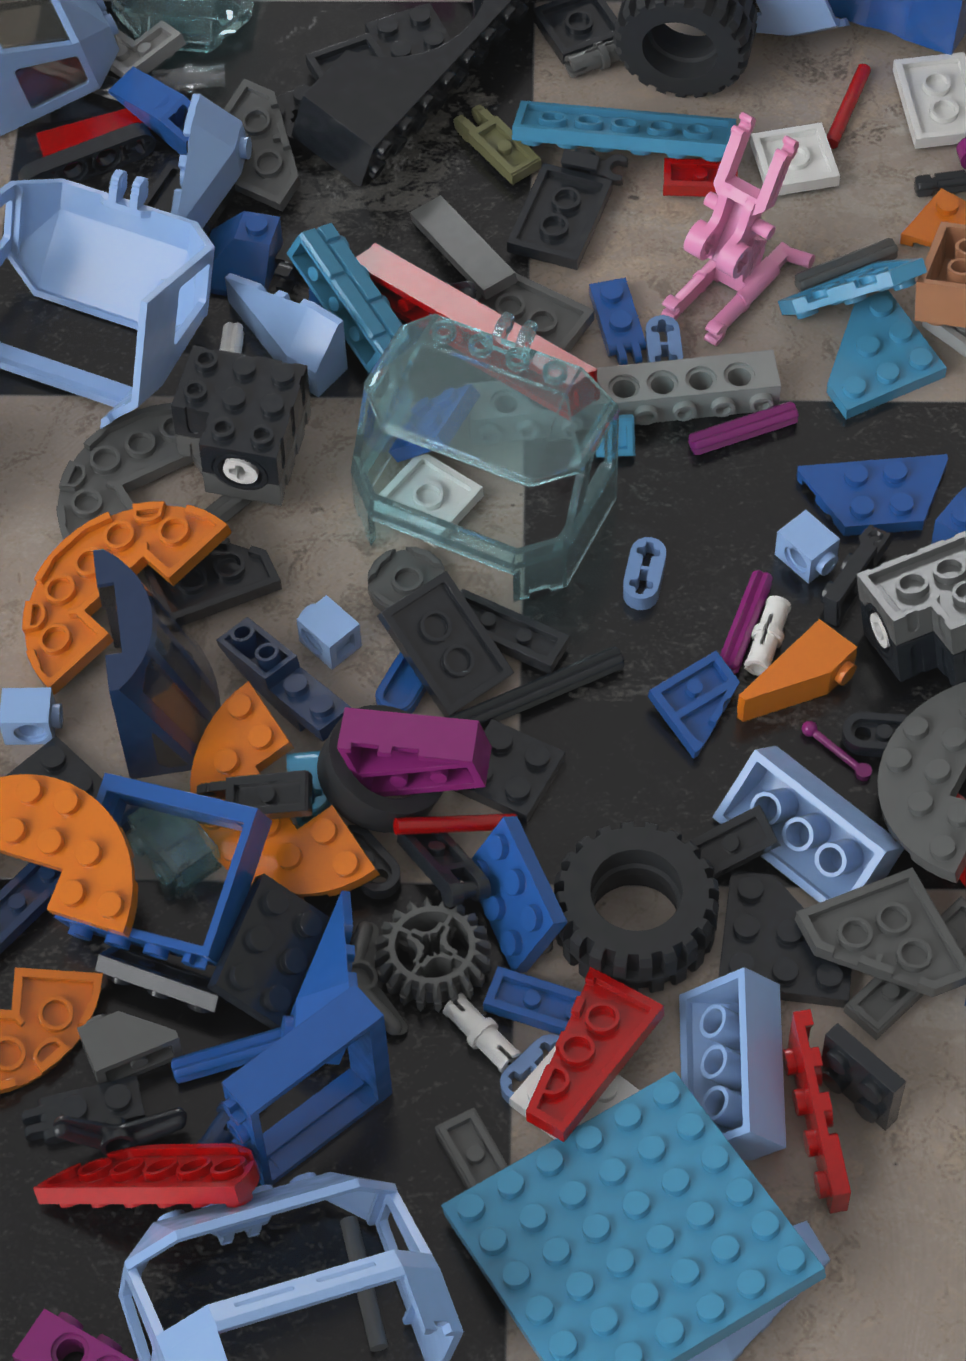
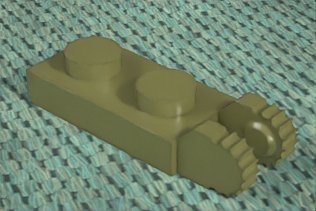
[453,104,541,185]

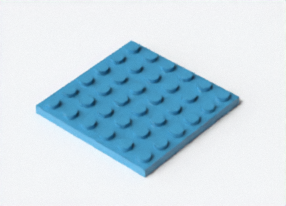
[441,1071,826,1361]

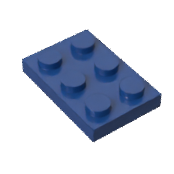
[471,816,568,973]

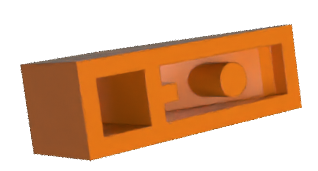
[737,619,857,722]

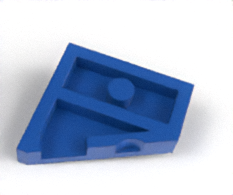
[647,651,740,759]

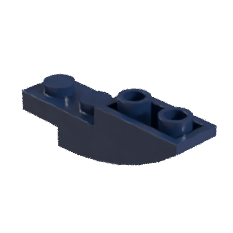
[216,617,351,742]

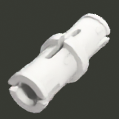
[744,596,791,676]
[443,993,522,1073]

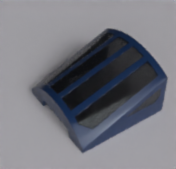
[93,549,221,779]

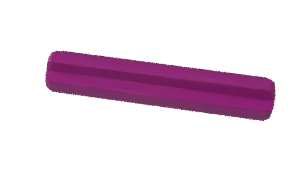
[688,401,799,455]
[720,570,773,674]

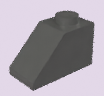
[77,1011,183,1084]

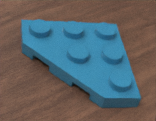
[778,258,927,319]
[826,290,947,419]

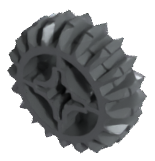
[374,897,491,1013]

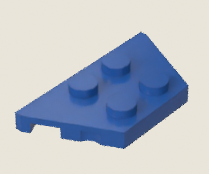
[796,454,948,536]

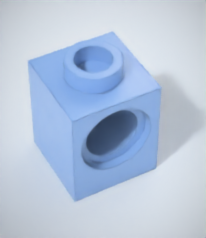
[775,510,840,584]
[296,595,362,670]
[0,687,63,745]

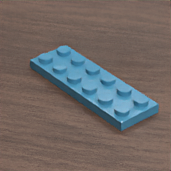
[512,101,737,162]

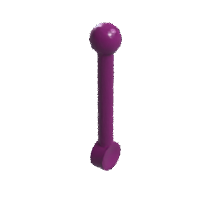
[801,721,872,781]

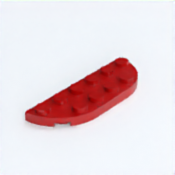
[33,1143,260,1208]

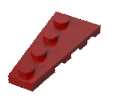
[526,967,664,1142]
[782,1009,851,1214]

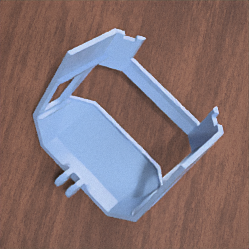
[0,169,215,429]
[118,1172,464,1361]

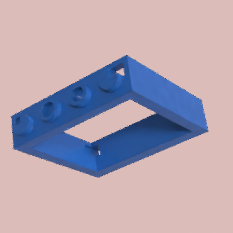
[54,773,272,970]
[222,984,393,1185]

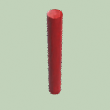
[827,63,871,149]
[393,813,517,835]

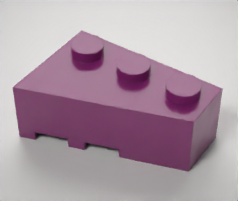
[337,707,492,797]

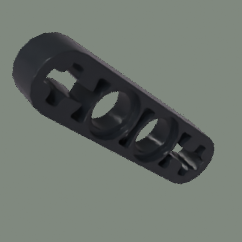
[18,123,156,183]

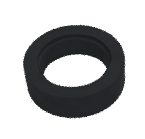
[317,705,444,833]

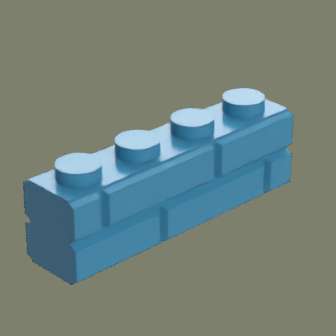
[286,223,415,374]

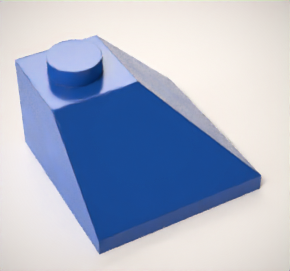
[209,211,283,296]

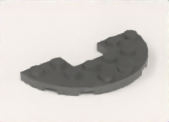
[56,403,203,540]
[877,682,966,883]

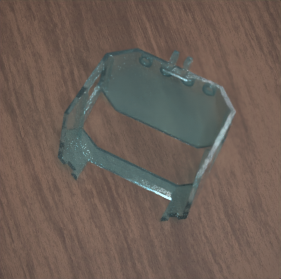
[351,311,619,602]

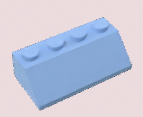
[712,746,904,903]
[679,967,786,1160]

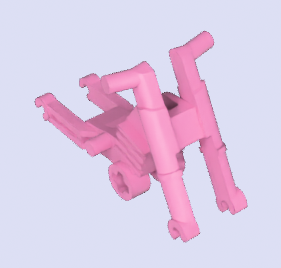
[661,112,815,346]

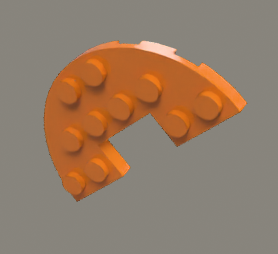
[22,501,232,695]
[190,681,380,900]
[0,774,138,938]
[0,967,103,1094]

